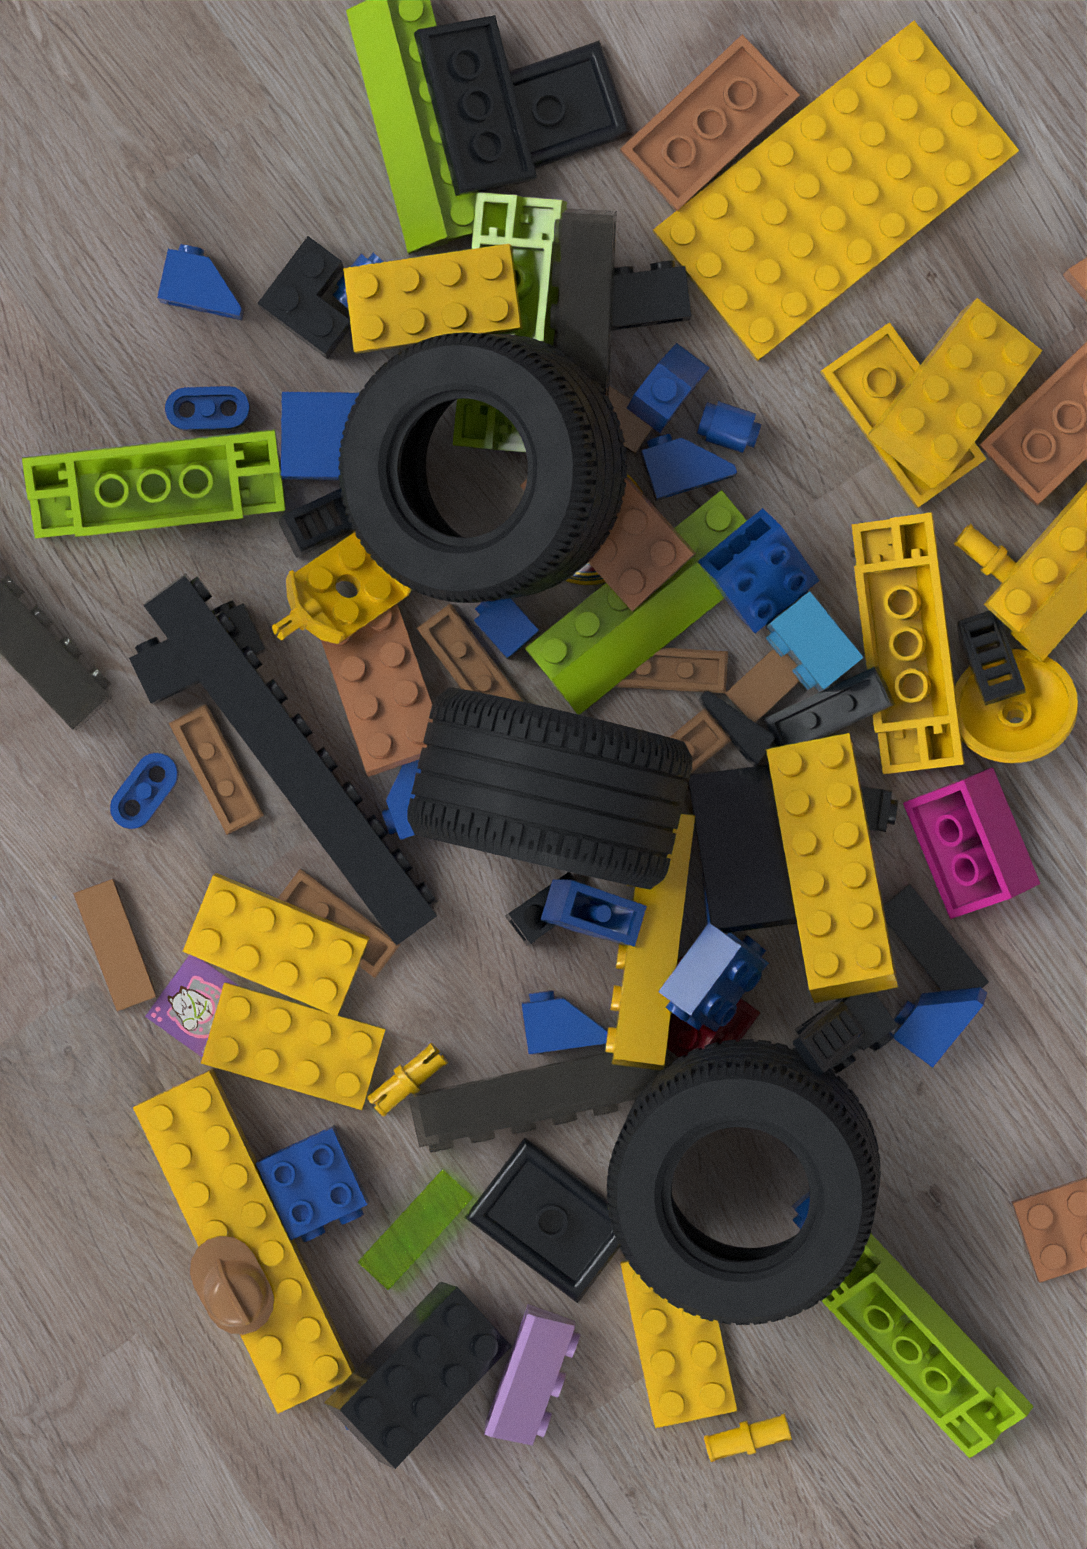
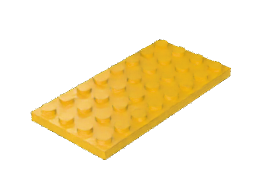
[653,20,1019,362]

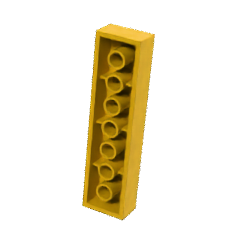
[133,1068,356,1414]

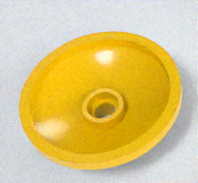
[955,649,1078,763]

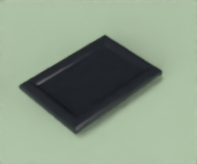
[510,40,632,169]
[464,1138,621,1303]

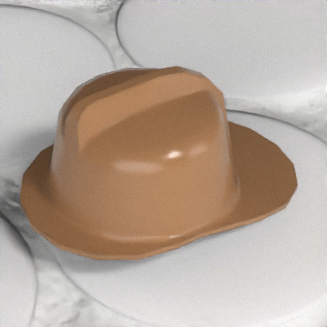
[190,1236,274,1335]

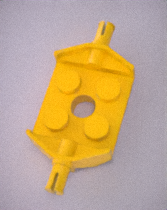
[272,531,412,644]

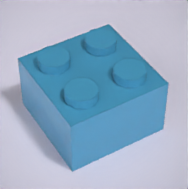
[766,591,864,692]

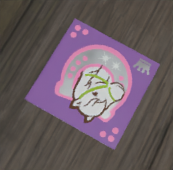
[145,954,238,1057]

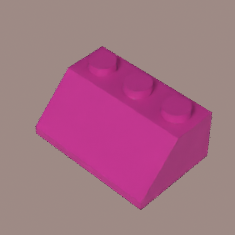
[903,767,1041,919]

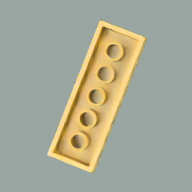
[766,733,898,1003]

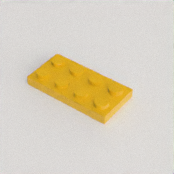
[343,243,523,354]
[820,322,986,508]
[182,873,370,1017]
[201,982,386,1110]
[620,1260,737,1428]

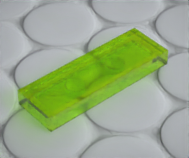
[357,1168,474,1290]

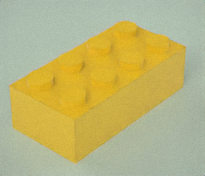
[867,298,1042,489]

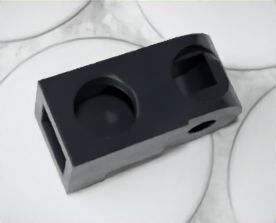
[505,872,577,946]

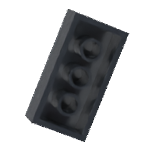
[324,1281,512,1469]

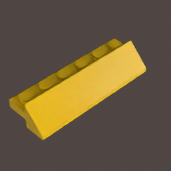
[983,483,1087,662]
[851,512,964,774]

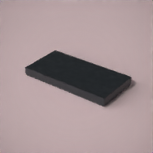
[414,15,537,196]
[688,765,797,933]

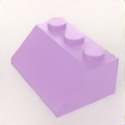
[484,1304,580,1445]

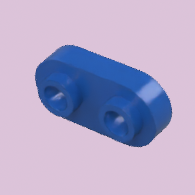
[165,386,250,431]
[110,753,179,829]

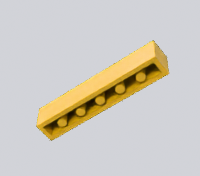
[605,814,695,1071]

